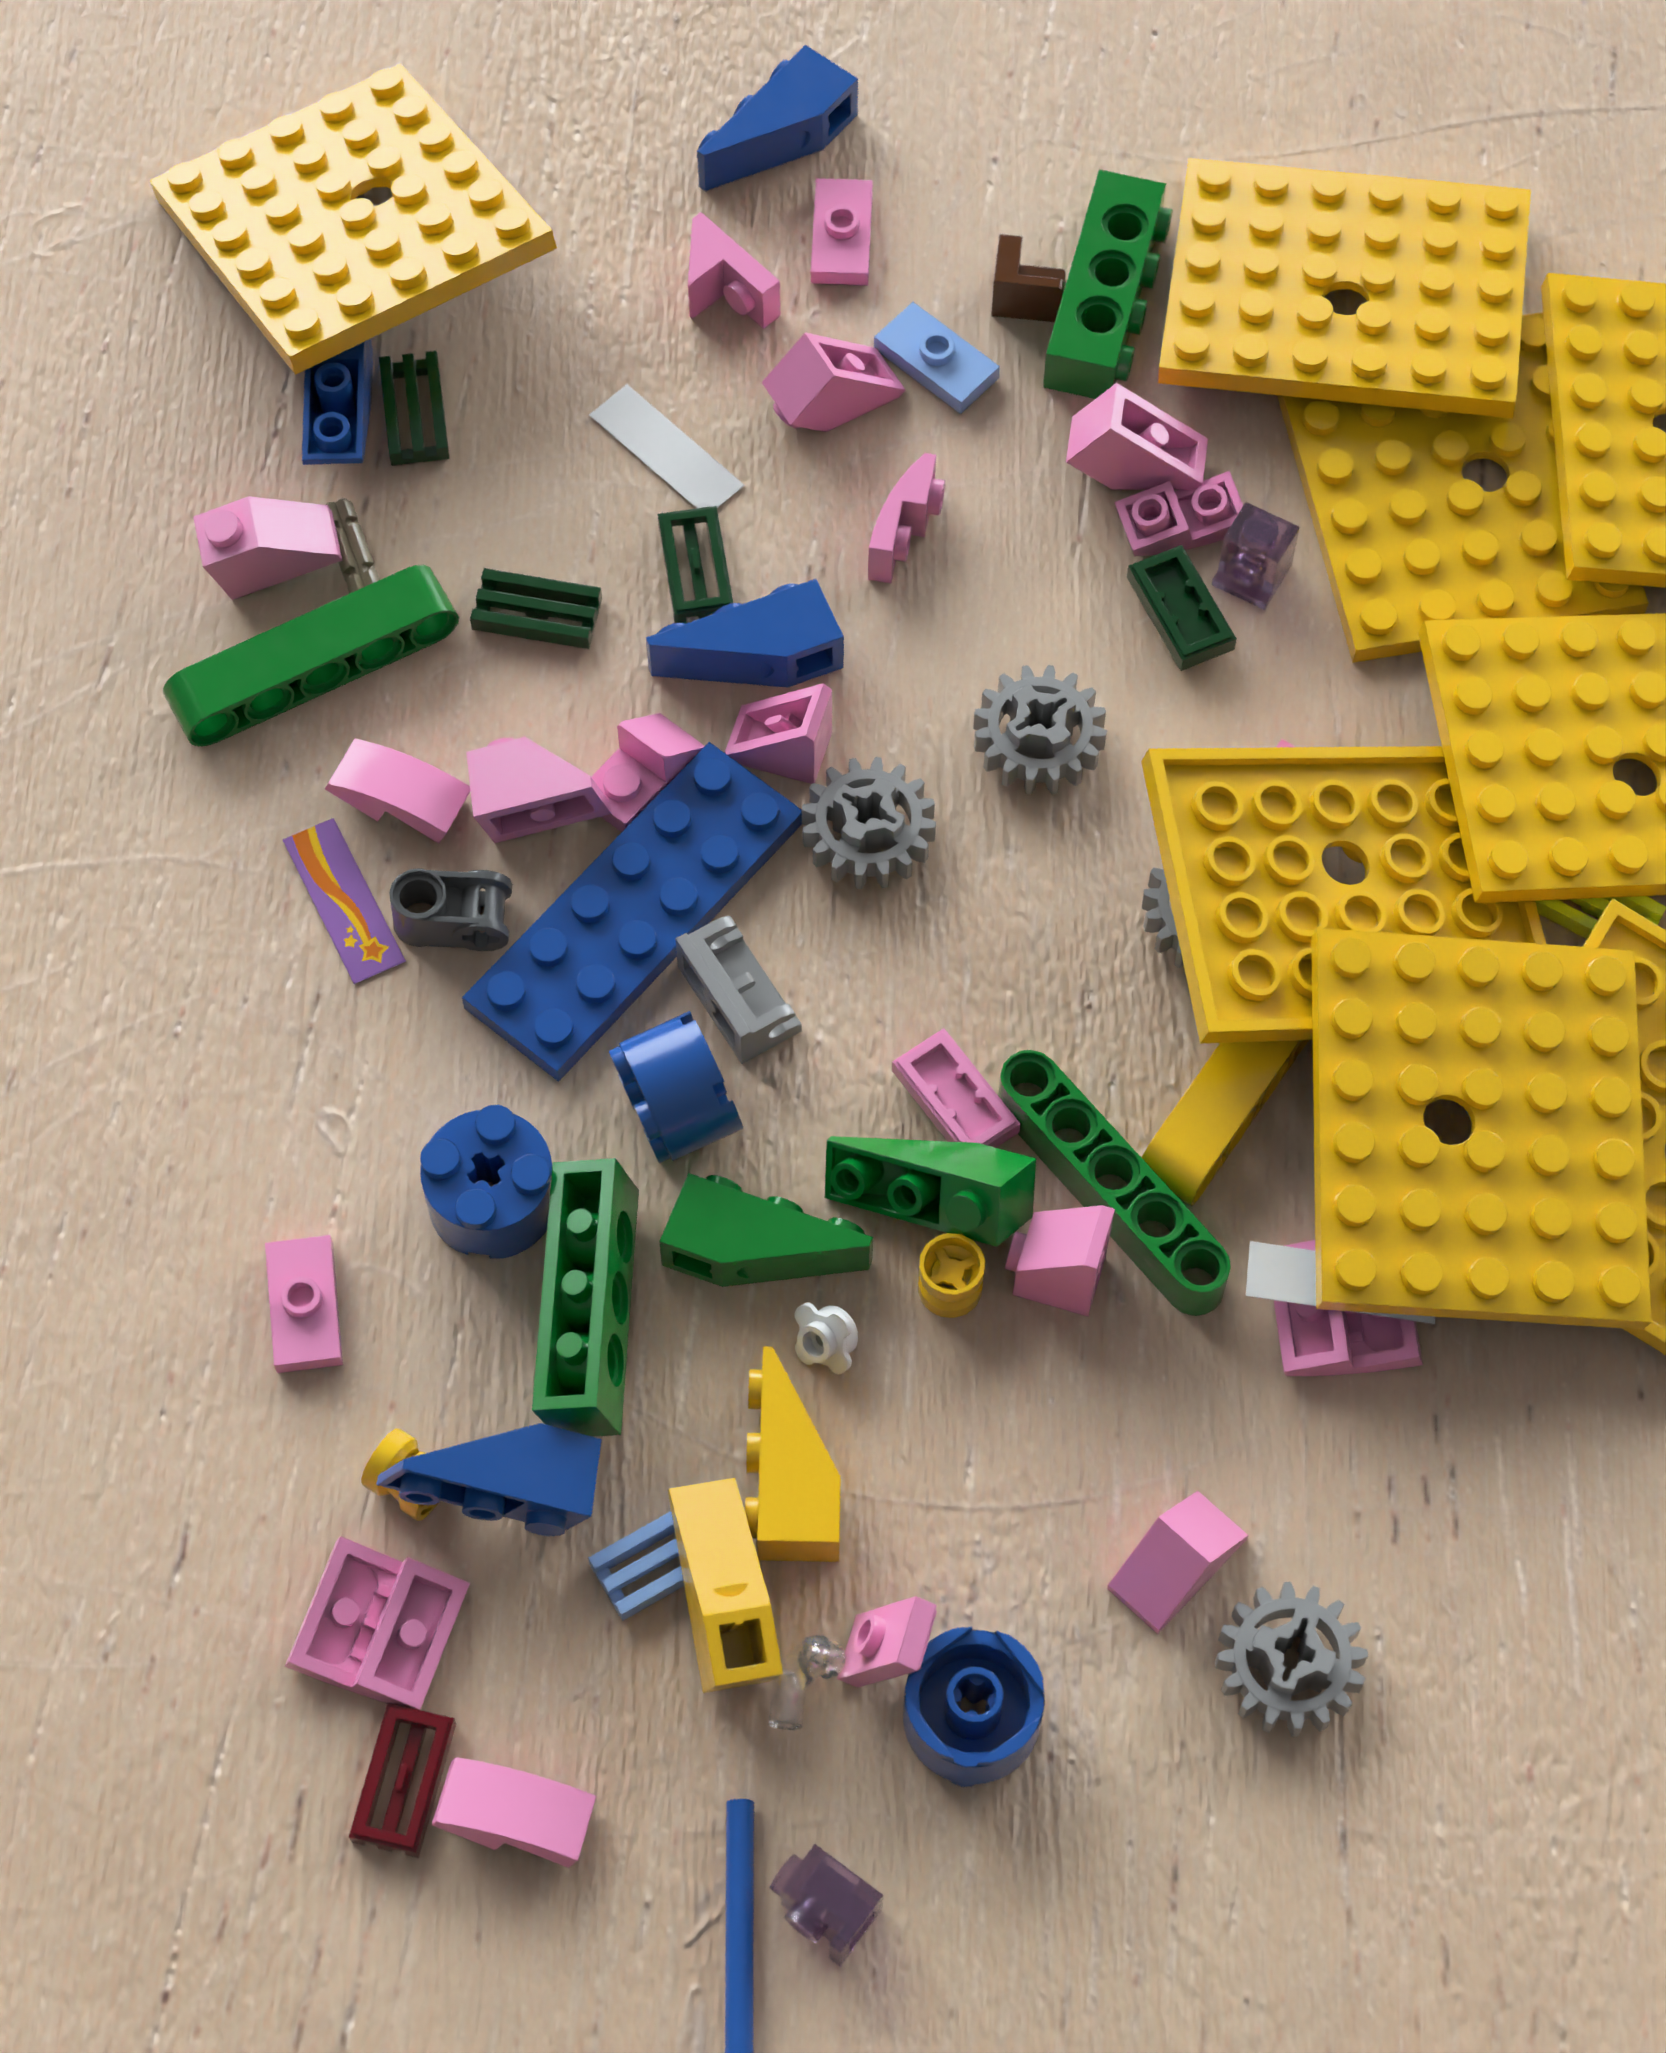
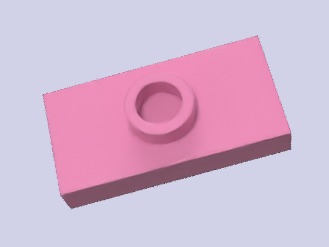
[811,178,873,286]
[892,1028,1020,1148]
[265,1235,343,1373]
[837,1596,937,1688]

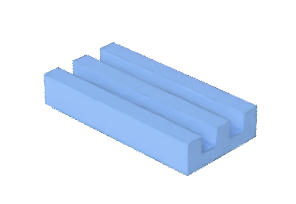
[588,1511,684,1621]

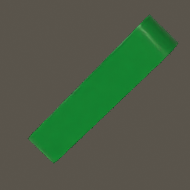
[163,565,459,747]
[998,1050,1231,1316]

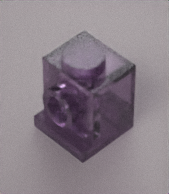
[1212,502,1300,610]
[770,1844,883,1967]

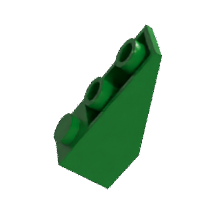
[824,1136,1036,1247]
[659,1173,873,1287]

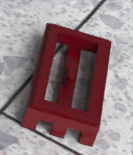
[349,1703,456,1858]

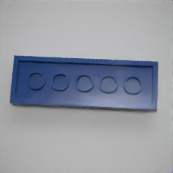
[462,742,802,1082]

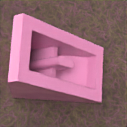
[725,683,832,784]
[1107,1491,1248,1634]

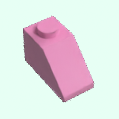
[762,333,905,432]
[1066,383,1208,490]
[193,496,342,600]
[466,737,612,843]
[1005,1205,1115,1317]

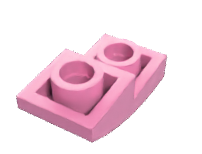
[868,453,945,583]
[1114,471,1252,556]
[325,739,470,844]
[432,1757,596,1868]

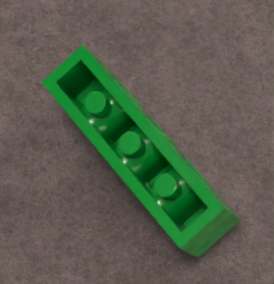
[1043,169,1173,399]
[532,1158,639,1437]

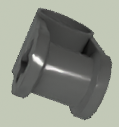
[389,868,513,951]

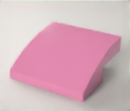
[1274,1240,1423,1376]
[285,1536,470,1710]

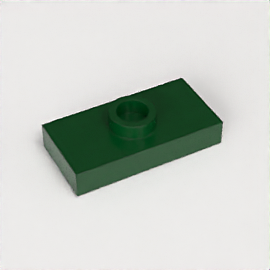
[1127,545,1237,671]

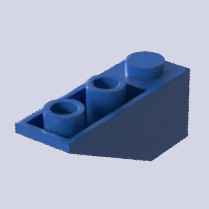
[697,45,858,191]
[302,339,373,465]
[646,579,844,688]
[377,1423,602,1536]

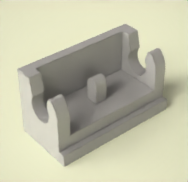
[675,916,802,1064]

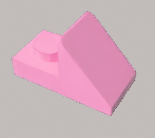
[688,212,780,329]
[591,713,705,832]

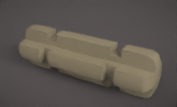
[325,498,380,594]

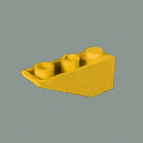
[745,1346,841,1562]
[668,1478,783,1693]

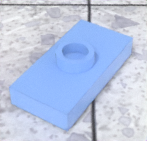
[874,302,1000,414]

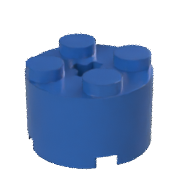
[608,1011,743,1164]
[420,1105,552,1259]
[903,1627,1045,1787]

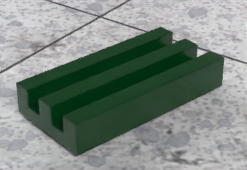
[379,350,450,466]
[658,506,733,624]
[470,568,602,649]

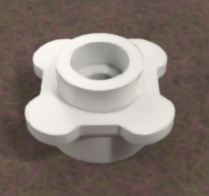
[795,1303,858,1374]

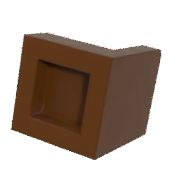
[991,234,1066,322]

